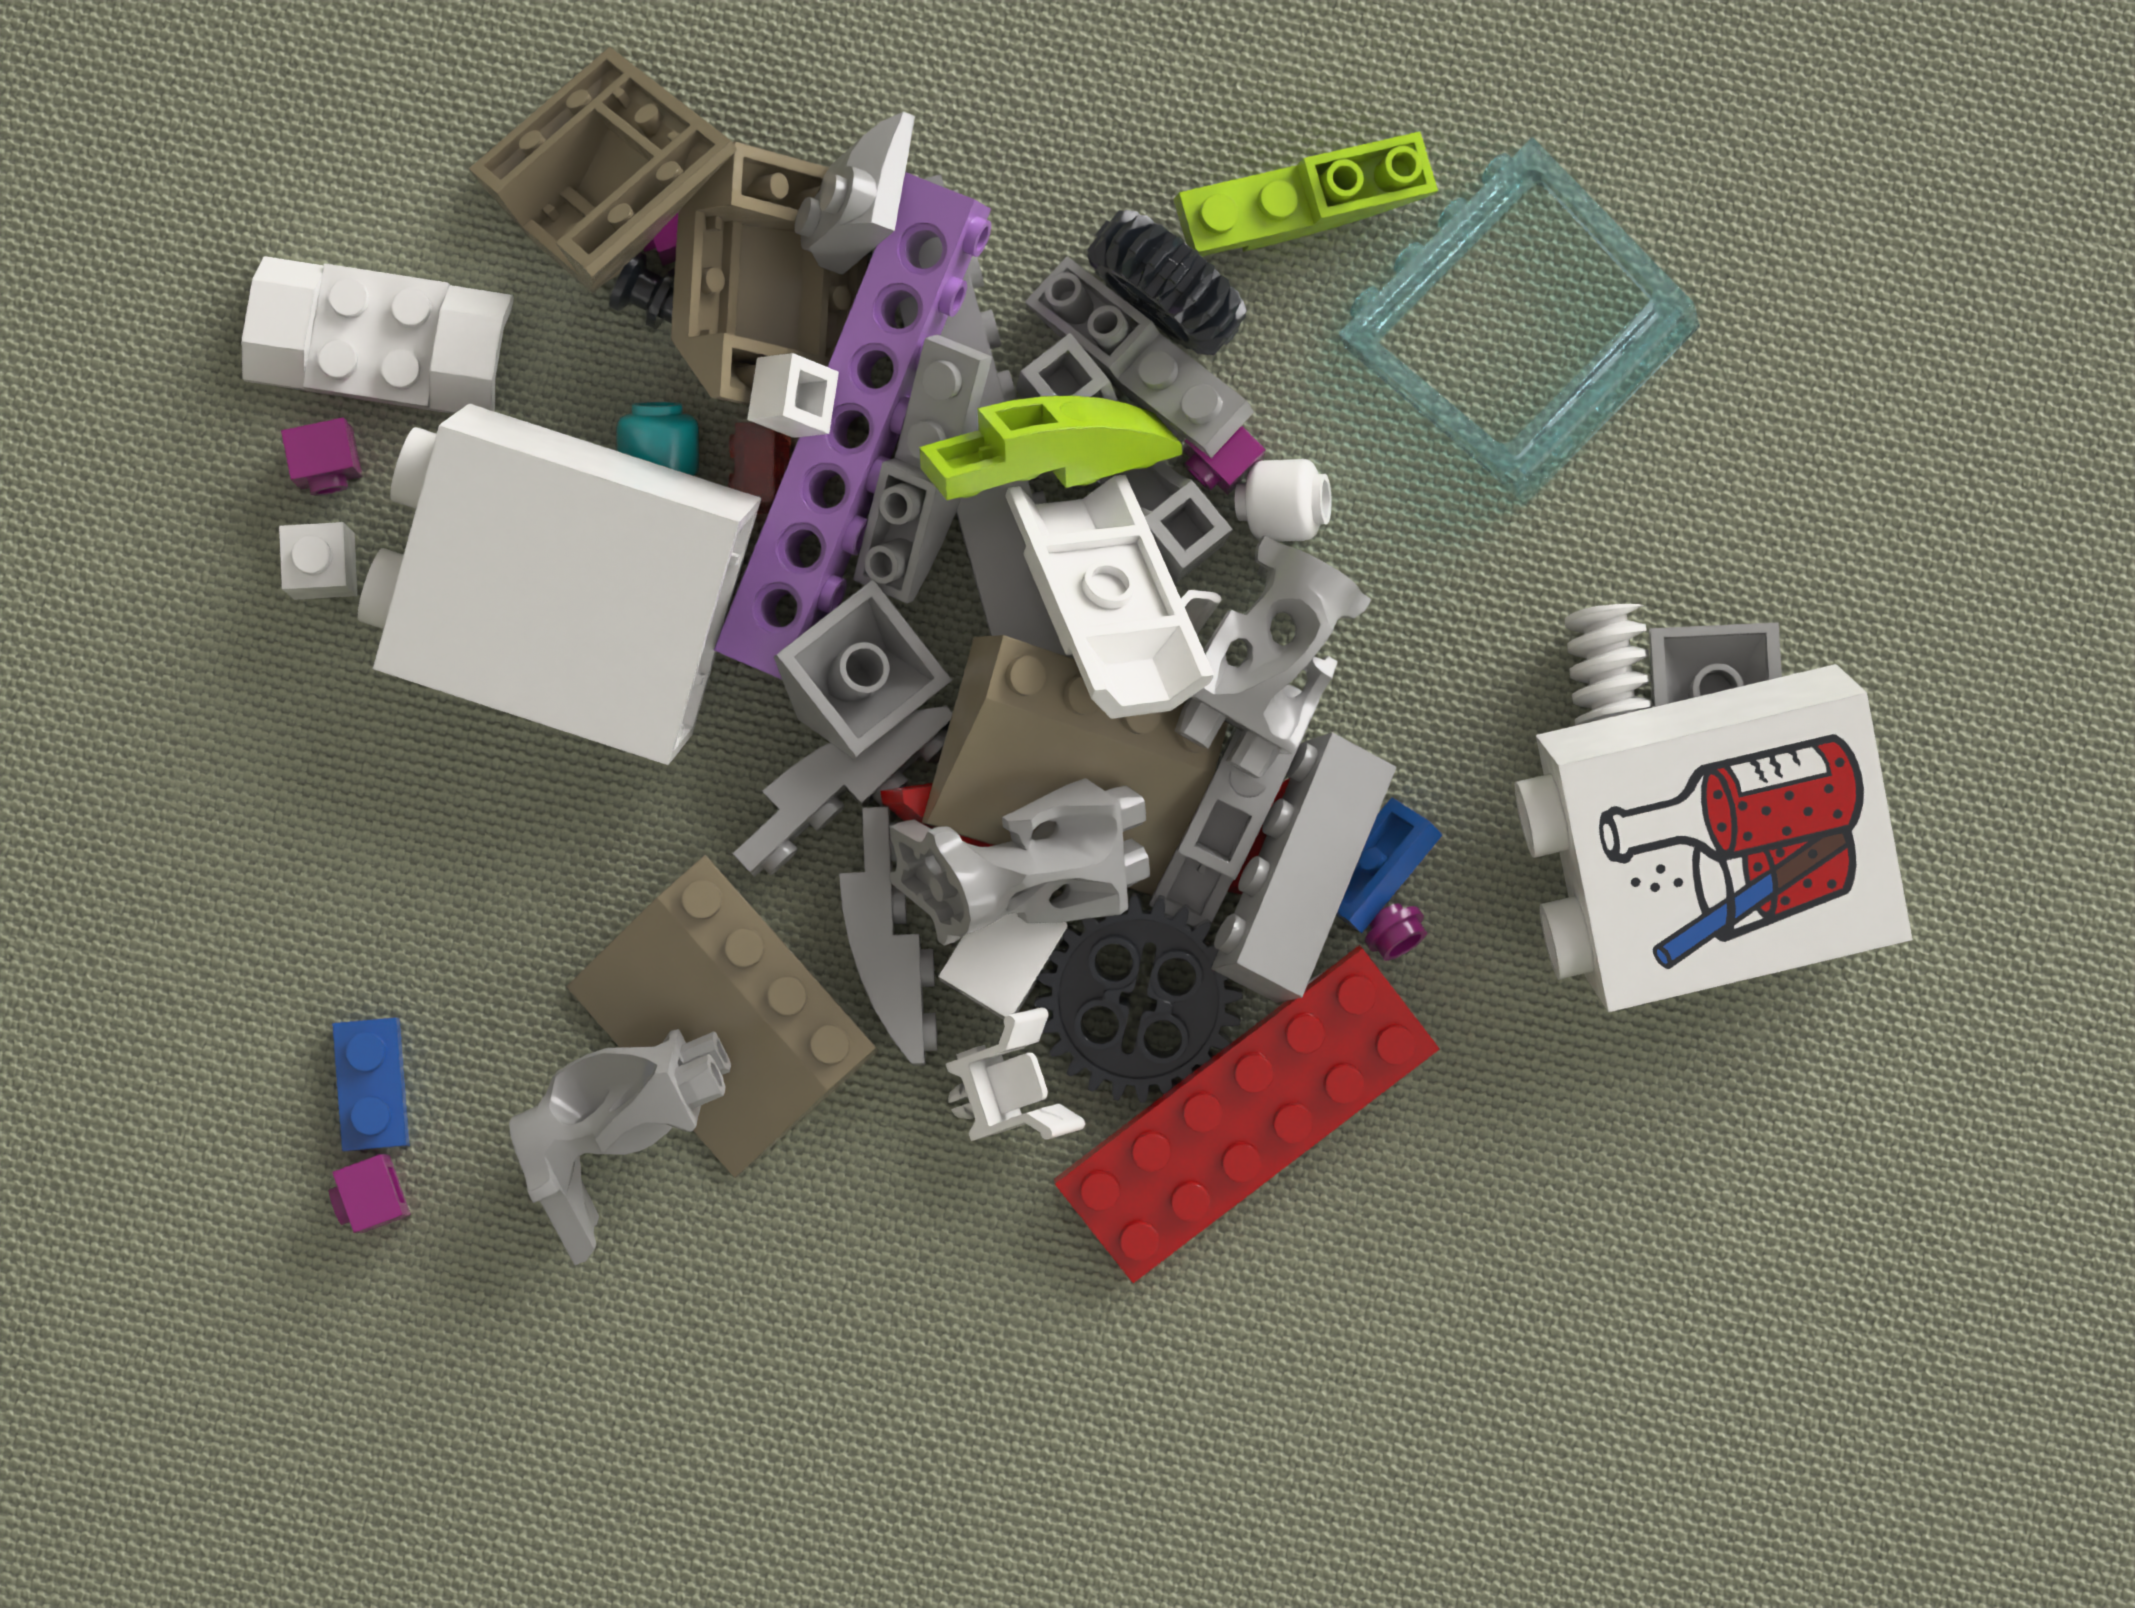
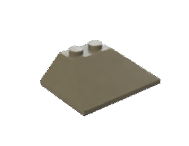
[469,47,737,293]
[671,141,867,429]

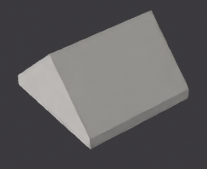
[774,580,952,759]

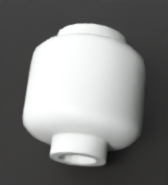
[1235,459,1331,542]

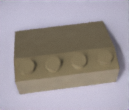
[922,635,1228,895]
[566,855,879,1178]

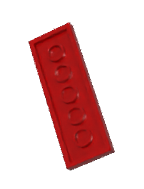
[1054,945,1440,1283]

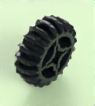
[1087,210,1247,355]

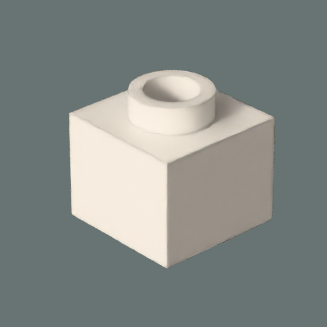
[747,353,839,438]

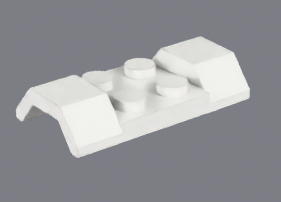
[241,256,514,414]
[1005,475,1214,719]

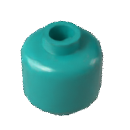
[616,402,699,476]

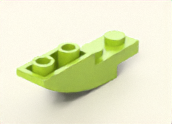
[1173,131,1438,256]
[919,396,1182,501]

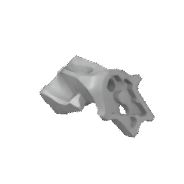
[1175,536,1371,778]
[890,778,1150,946]
[509,1029,731,1265]

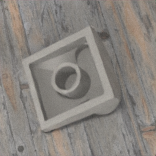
[795,112,915,275]
[1649,622,1782,707]

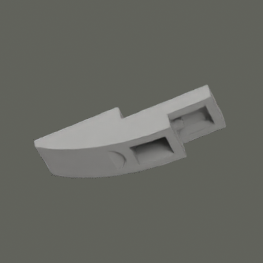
[1025,256,1254,458]
[853,334,992,603]
[1149,684,1319,927]
[732,706,953,877]
[839,807,937,1066]

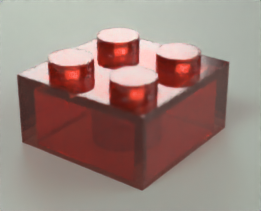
[728,422,791,514]

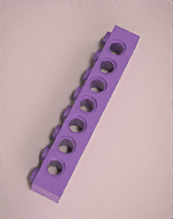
[714,172,991,679]

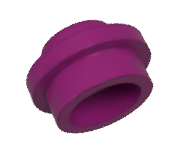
[1364,903,1427,961]

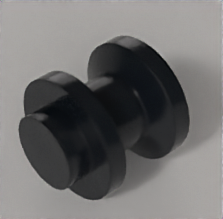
[609,252,675,330]

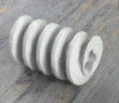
[1565,604,1654,726]

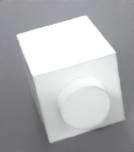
[279,522,357,600]

